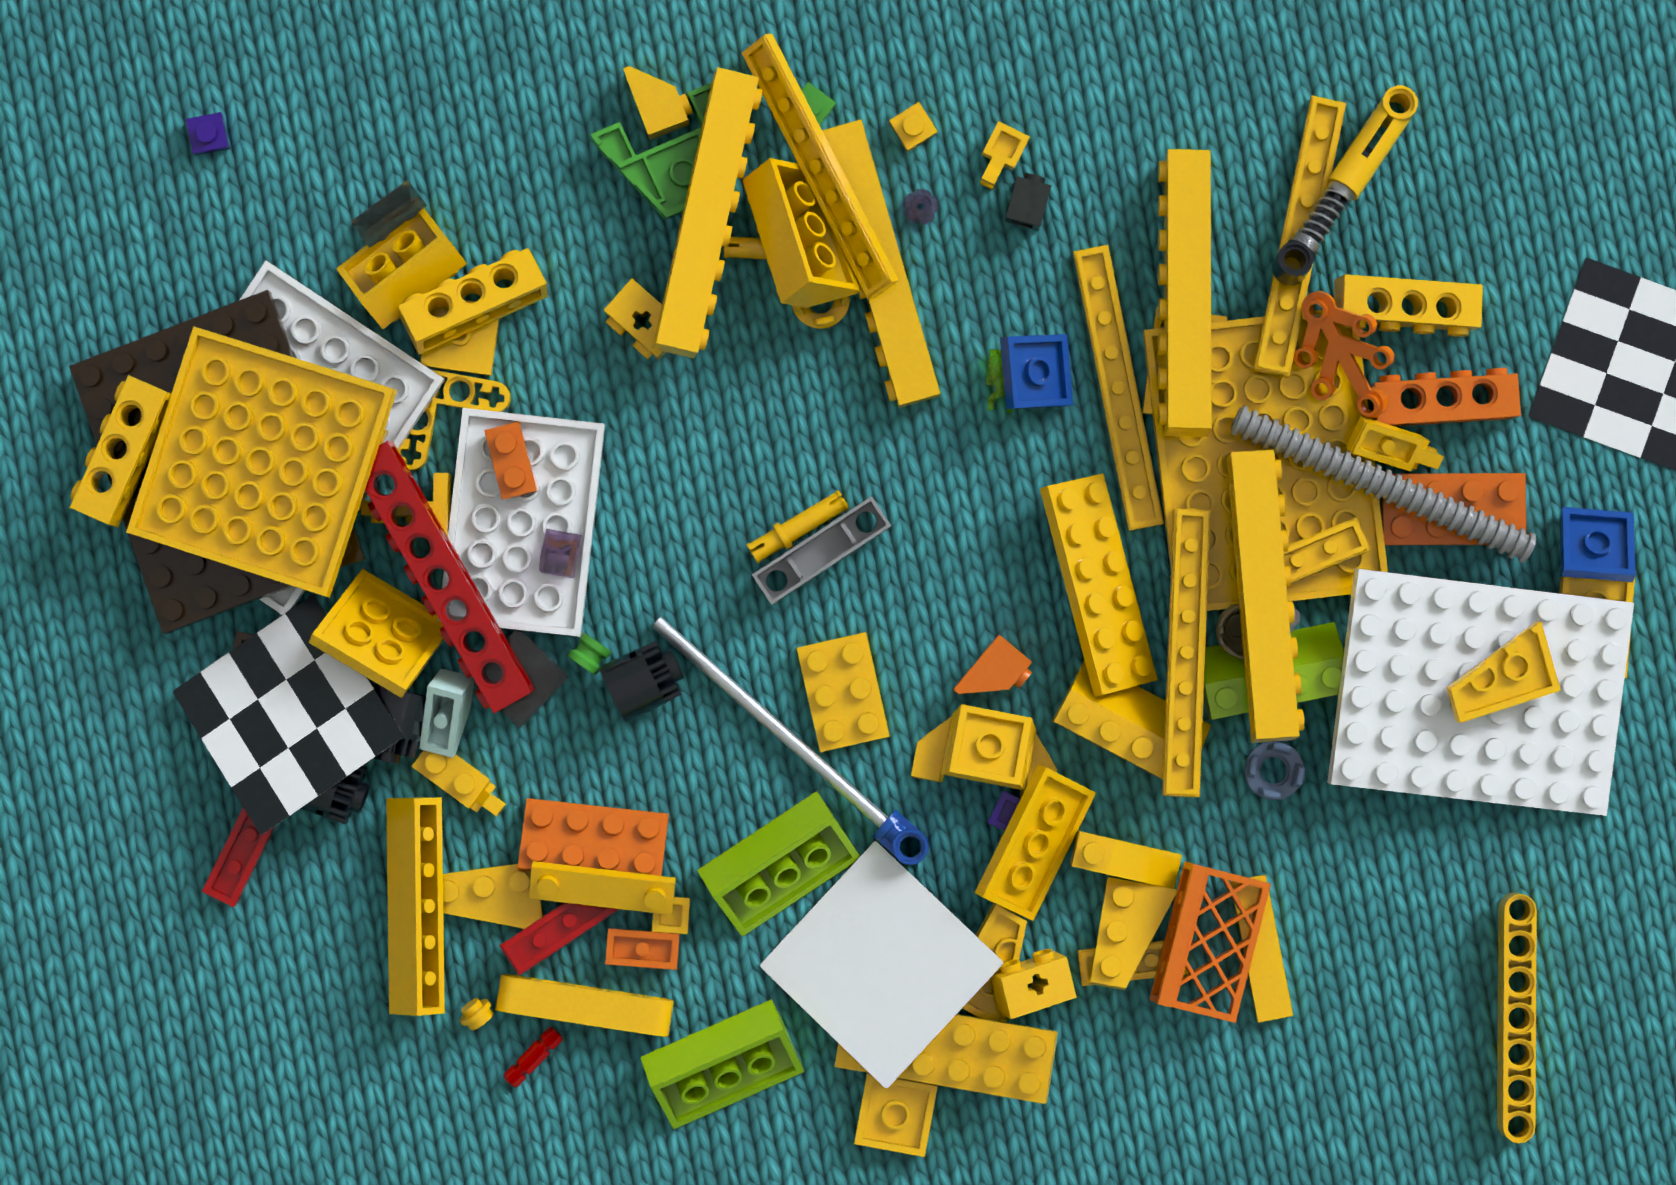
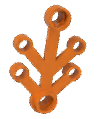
[1294,291,1394,418]

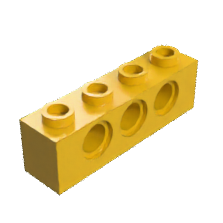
[398,248,548,355]
[1334,274,1483,337]
[70,375,171,527]

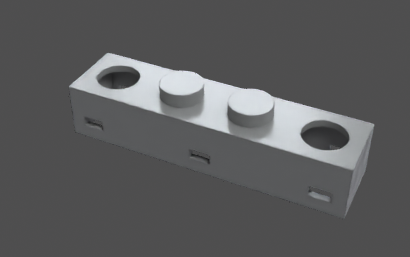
[752,496,891,605]

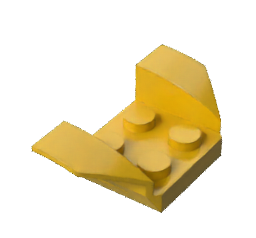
[911,704,1057,798]

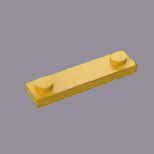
[529,861,676,915]

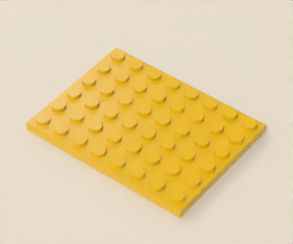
[1143,310,1388,611]

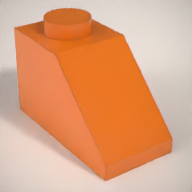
[952,634,1032,694]

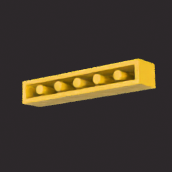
[386,797,445,1016]

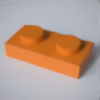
[484,421,538,500]
[605,928,680,970]

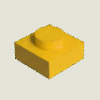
[889,102,938,152]
[652,897,691,934]

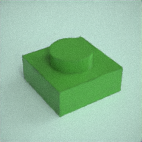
[802,82,836,126]

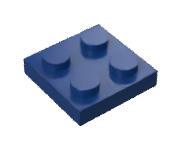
[1000,334,1073,410]
[1559,507,1636,582]

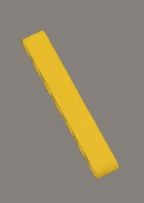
[1497,892,1537,1143]

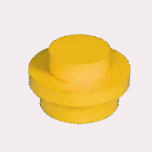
[459,998,494,1031]

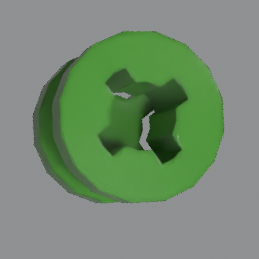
[567,632,612,675]

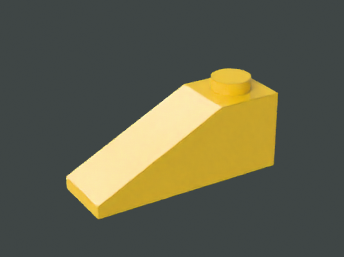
[1069,830,1182,889]

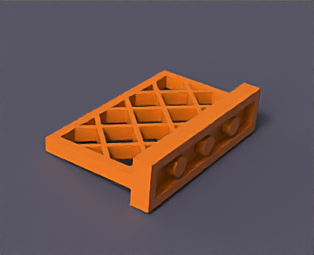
[1149,861,1271,1023]

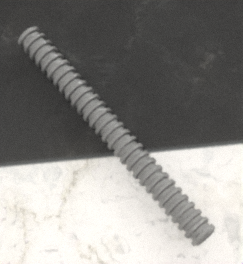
[1230,405,1536,563]

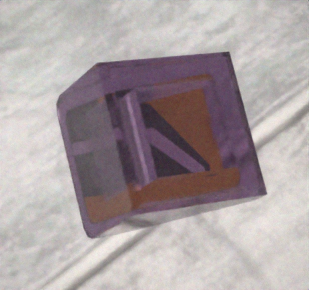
[539,529,582,578]

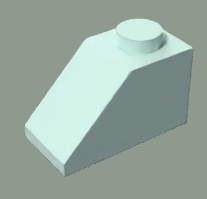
[419,669,474,758]

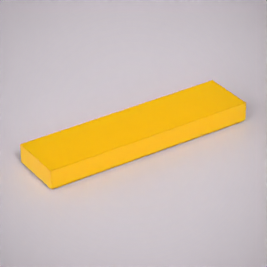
[1230,874,1293,1023]

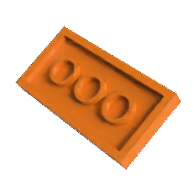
[1381,473,1526,546]
[517,798,669,876]

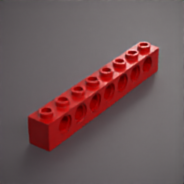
[365,440,535,713]

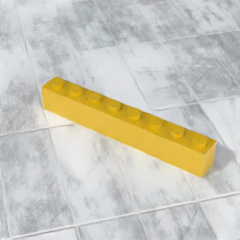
[652,67,763,359]
[822,119,940,408]
[1158,149,1212,437]
[1226,449,1304,743]

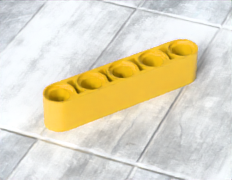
[495,974,674,1037]

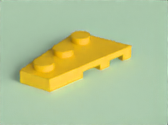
[1446,621,1561,723]
[443,864,543,929]
[1089,877,1177,990]
[962,903,1027,1023]

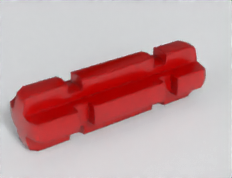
[503,1027,563,1088]

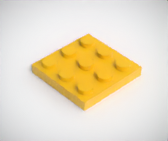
[309,568,444,698]

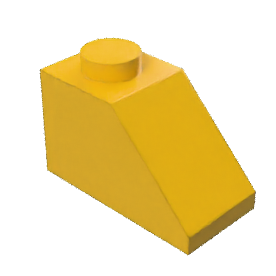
[623,66,693,140]

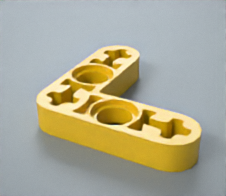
[398,370,511,471]

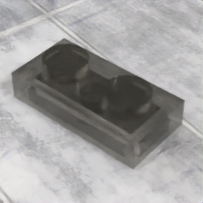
[351,180,427,248]

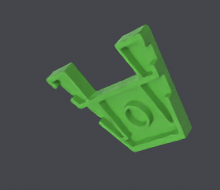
[590,82,712,220]

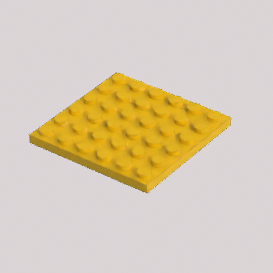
[126,326,397,598]

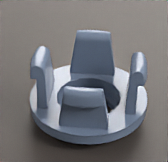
[1244,741,1305,800]

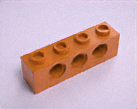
[1370,368,1521,427]

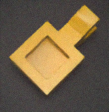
[980,121,1030,190]

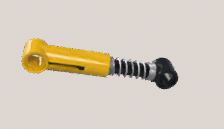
[1272,85,1418,286]

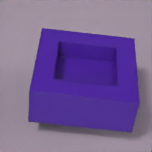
[186,112,230,156]
[987,791,1020,831]

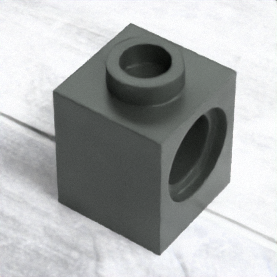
[1004,173,1052,231]

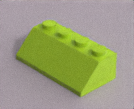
[1204,622,1344,720]
[697,791,860,937]
[640,999,805,1129]

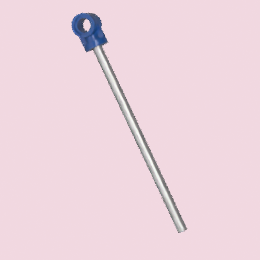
[652,617,929,865]

